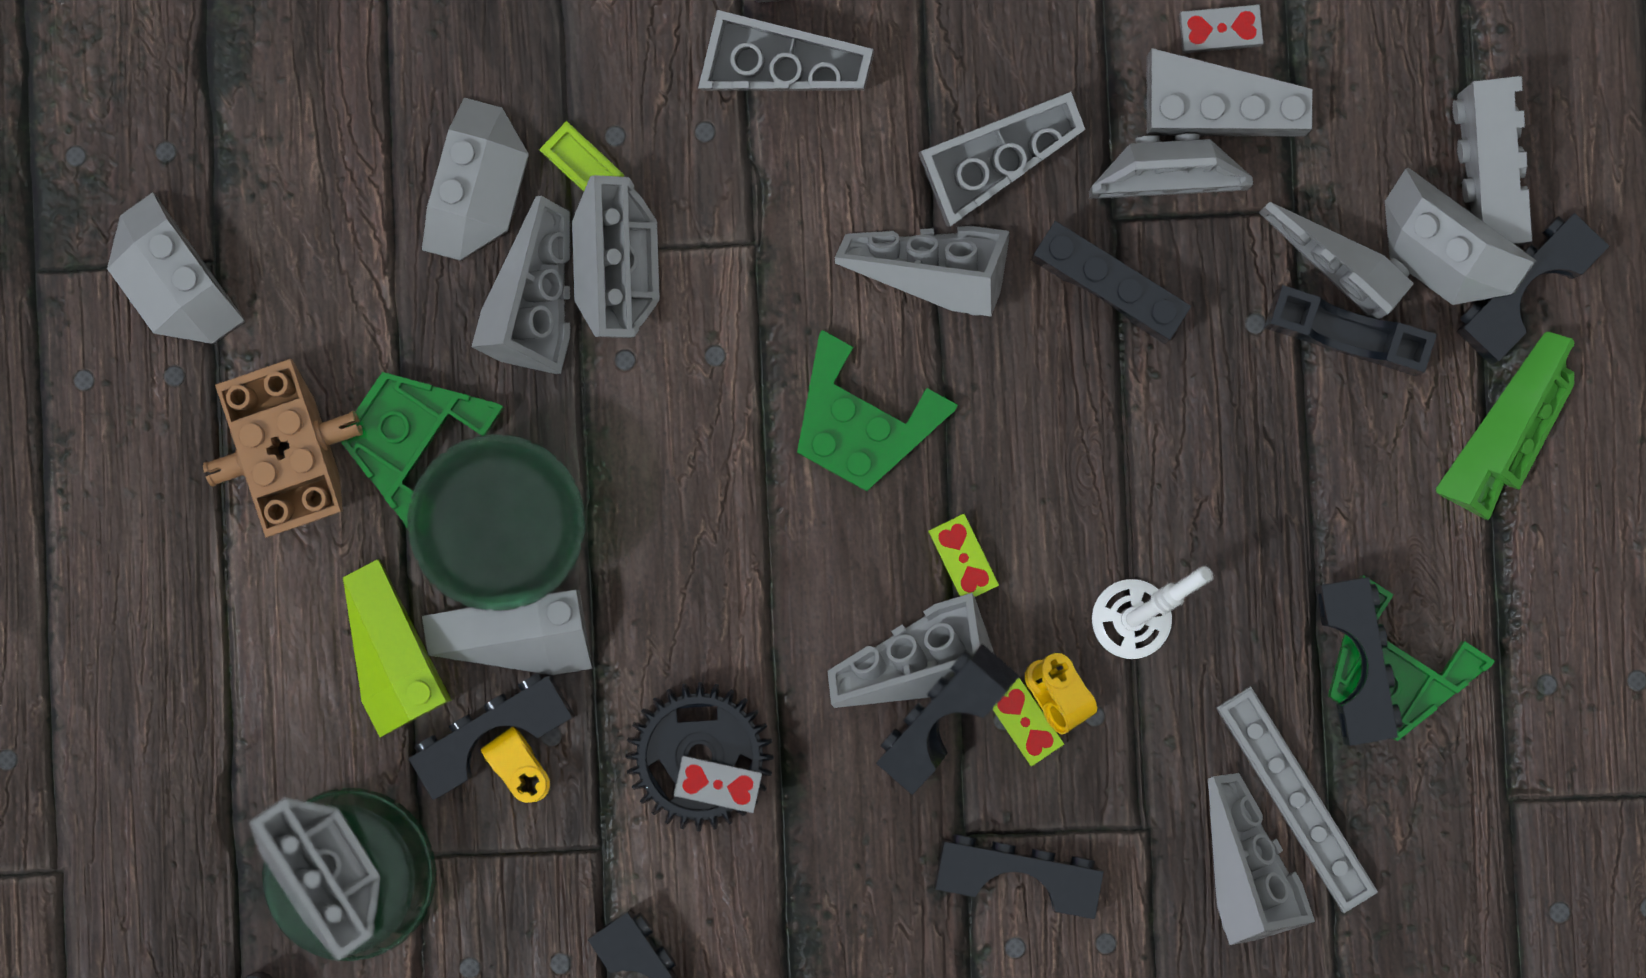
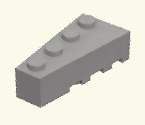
[698,10,874,91]
[1147,48,1312,136]
[1453,76,1532,247]
[918,92,1086,227]

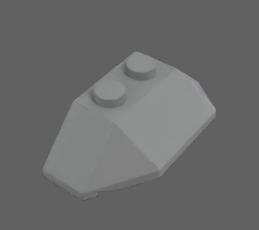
[422,98,529,261]
[1089,134,1253,199]
[1385,168,1536,305]
[572,175,660,338]
[107,192,246,344]
[249,798,380,960]

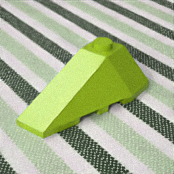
[343,559,452,738]

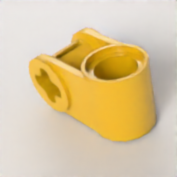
[1025,653,1097,734]
[481,726,550,803]

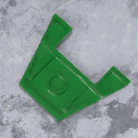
[797,330,958,492]
[341,372,504,537]
[1328,575,1495,741]

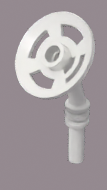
[1092,566,1213,659]

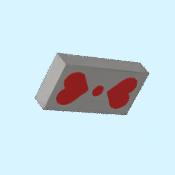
[1179,5,1263,53]
[674,755,762,813]

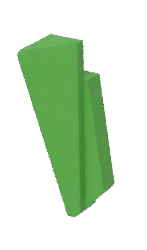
[1436,332,1574,520]

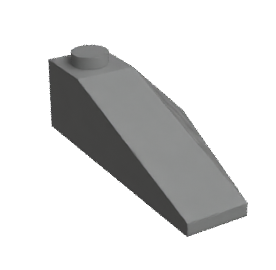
[472,196,570,374]
[1259,202,1414,319]
[835,226,1010,316]
[422,590,593,675]
[828,593,993,708]
[1208,773,1315,945]

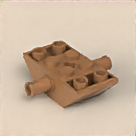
[203,359,363,538]

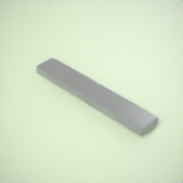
[1216,686,1378,913]

